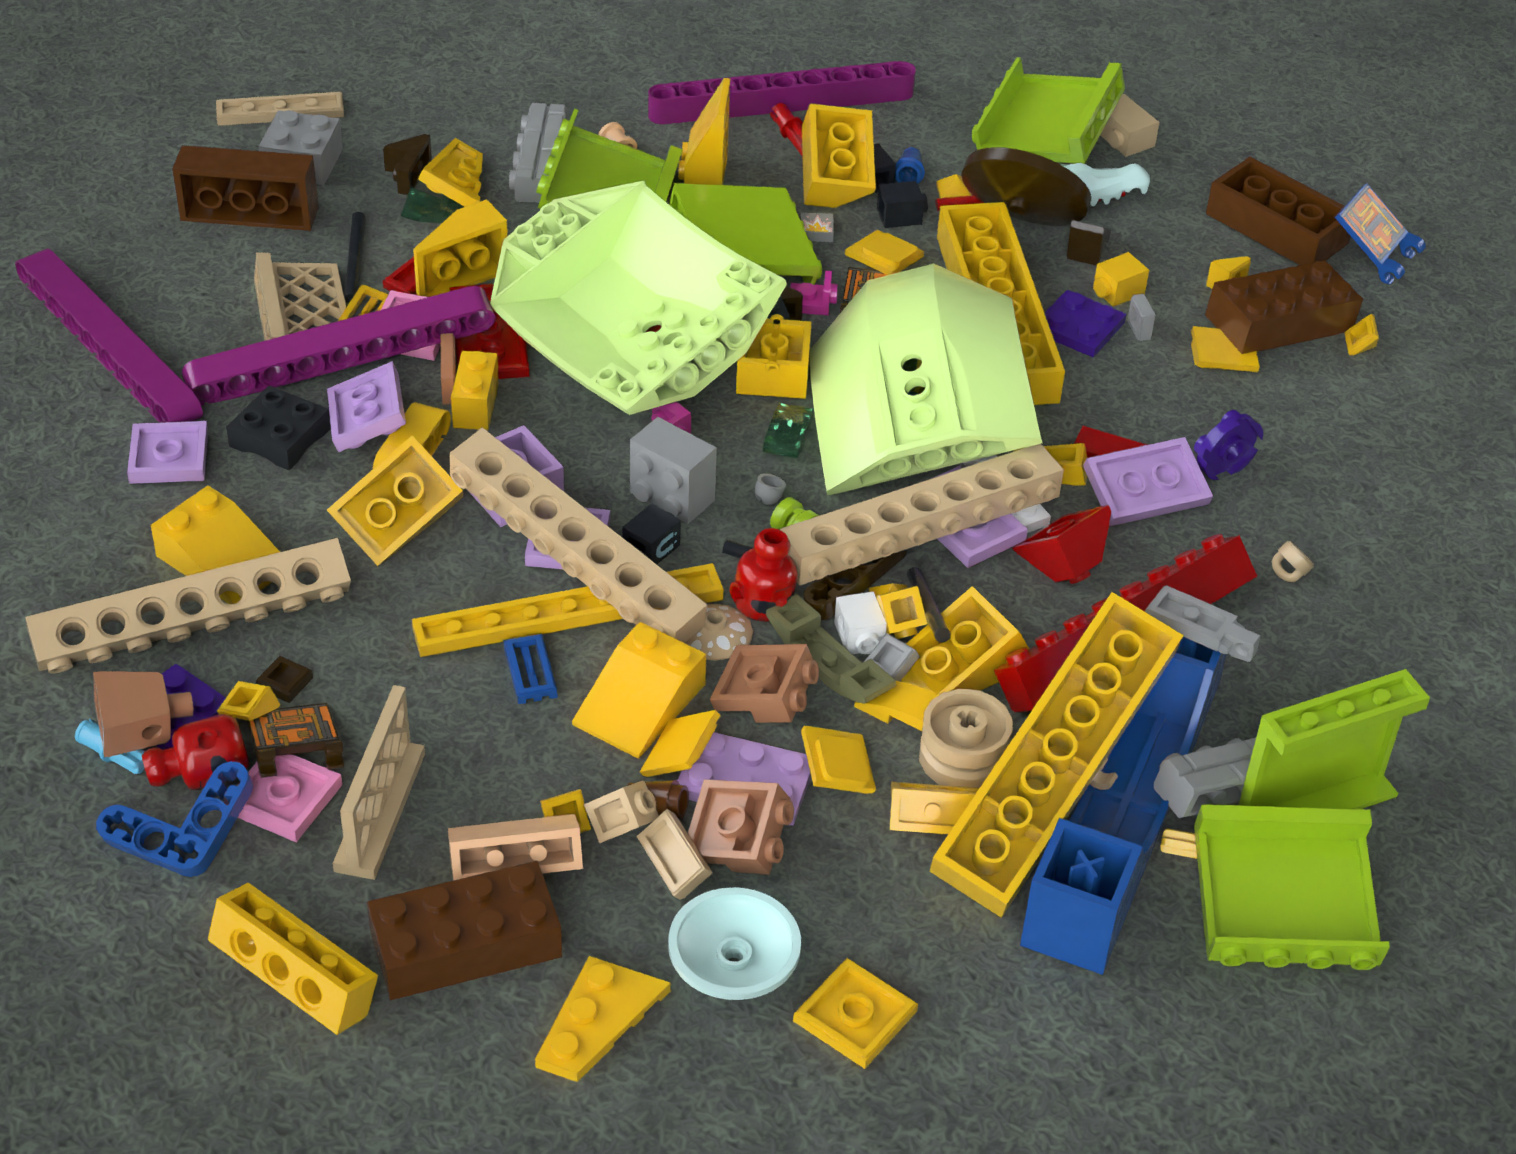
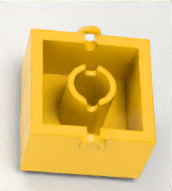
[736,314,812,399]

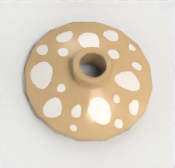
[685,604,753,661]

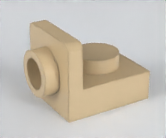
[584,781,659,843]

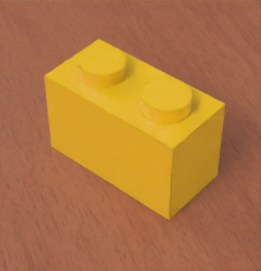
[451,351,499,430]

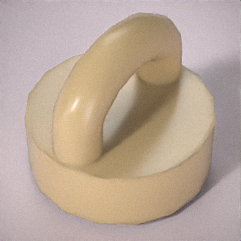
[1272,541,1314,582]

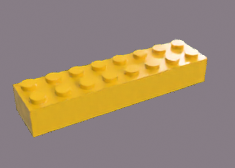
[937,202,1065,405]
[930,592,1184,917]

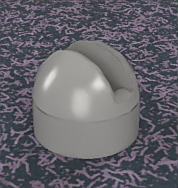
[755,474,786,505]

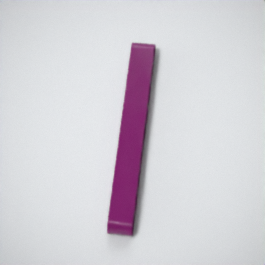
[648,61,916,124]
[15,248,203,423]
[182,286,495,405]

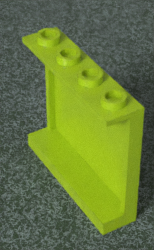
[972,57,1125,164]
[536,108,683,209]
[669,183,822,285]
[1238,669,1430,809]
[1194,804,1390,970]

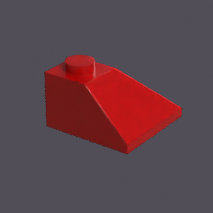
[1012,505,1112,584]

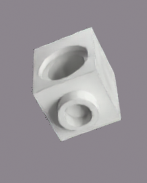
[834,591,887,654]

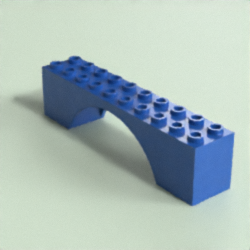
[1020,637,1227,975]

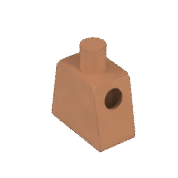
[93,671,193,757]

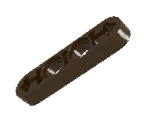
[804,549,906,620]

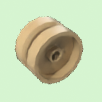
[919,689,1013,788]

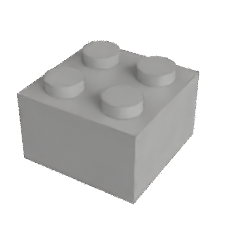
[258,110,343,185]
[630,417,717,524]

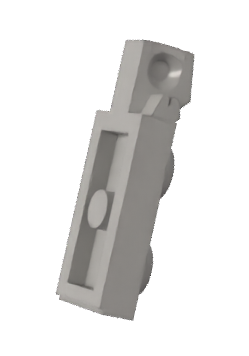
[1145,585,1260,662]

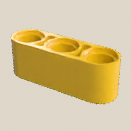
[373,402,451,469]

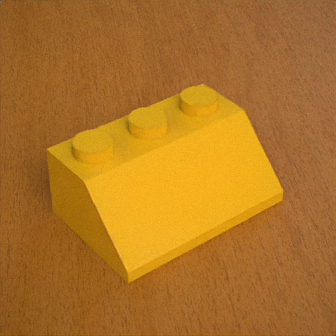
[802,104,876,208]

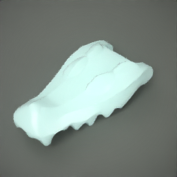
[1060,163,1150,207]

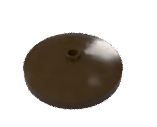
[961,147,1091,226]

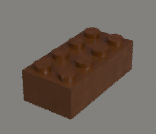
[172,145,319,231]
[1206,157,1351,265]
[1205,260,1363,354]
[367,860,562,1001]

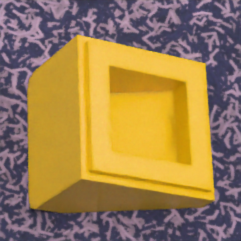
[1206,256,1251,289]
[217,681,280,721]

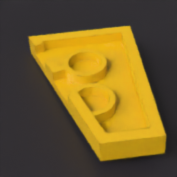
[418,138,483,207]
[535,956,671,1082]

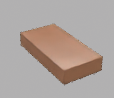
[441,333,456,404]

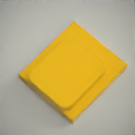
[845,230,924,275]
[1191,326,1260,372]
[640,710,720,777]
[801,725,876,794]

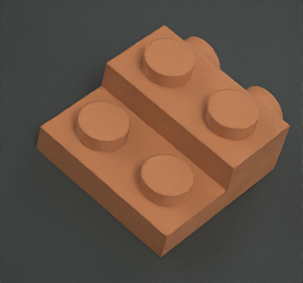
[710,644,819,723]
[688,779,794,875]

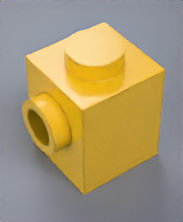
[1093,252,1149,307]
[876,586,927,639]

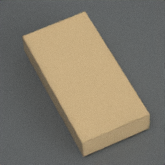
[637,809,712,900]

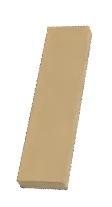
[216,92,344,126]

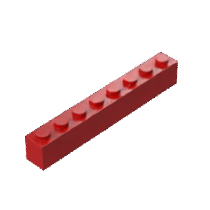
[994,533,1257,712]

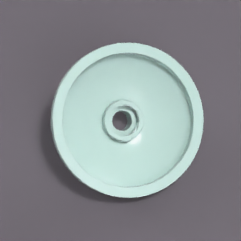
[668,887,801,1000]

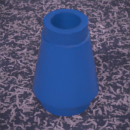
[895,147,925,184]

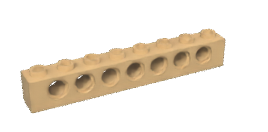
[450,428,707,643]
[780,444,1064,585]
[25,538,351,674]

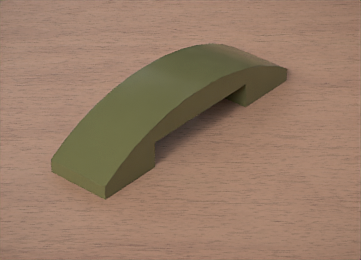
[766,594,896,704]

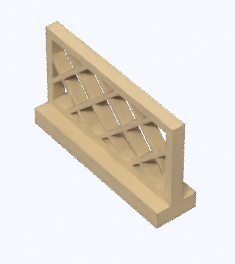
[254,253,346,341]
[333,685,425,880]

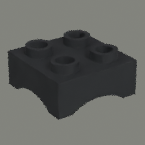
[226,386,331,471]

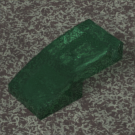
[401,187,464,224]
[762,403,814,458]

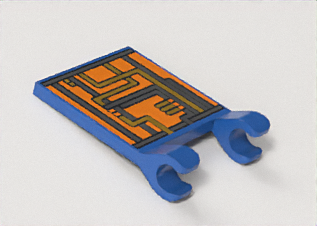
[1335,183,1426,284]

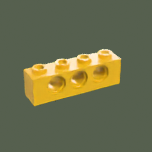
[208,882,378,1035]

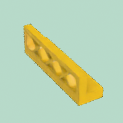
[889,782,979,834]

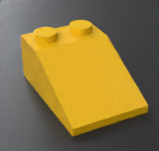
[678,78,730,185]
[413,199,508,297]
[327,435,463,566]
[151,485,280,605]
[901,586,1030,694]
[572,622,706,759]

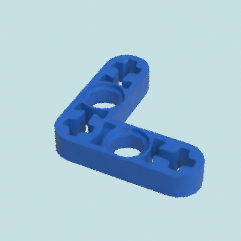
[96,761,253,877]

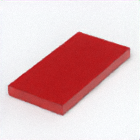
[449,284,530,379]

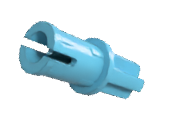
[75,719,145,774]

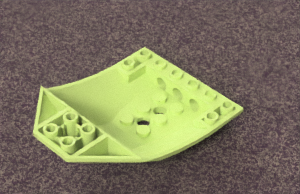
[490,181,787,415]
[809,264,1042,495]

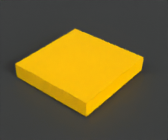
[793,958,918,1069]

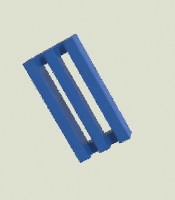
[503,634,558,704]

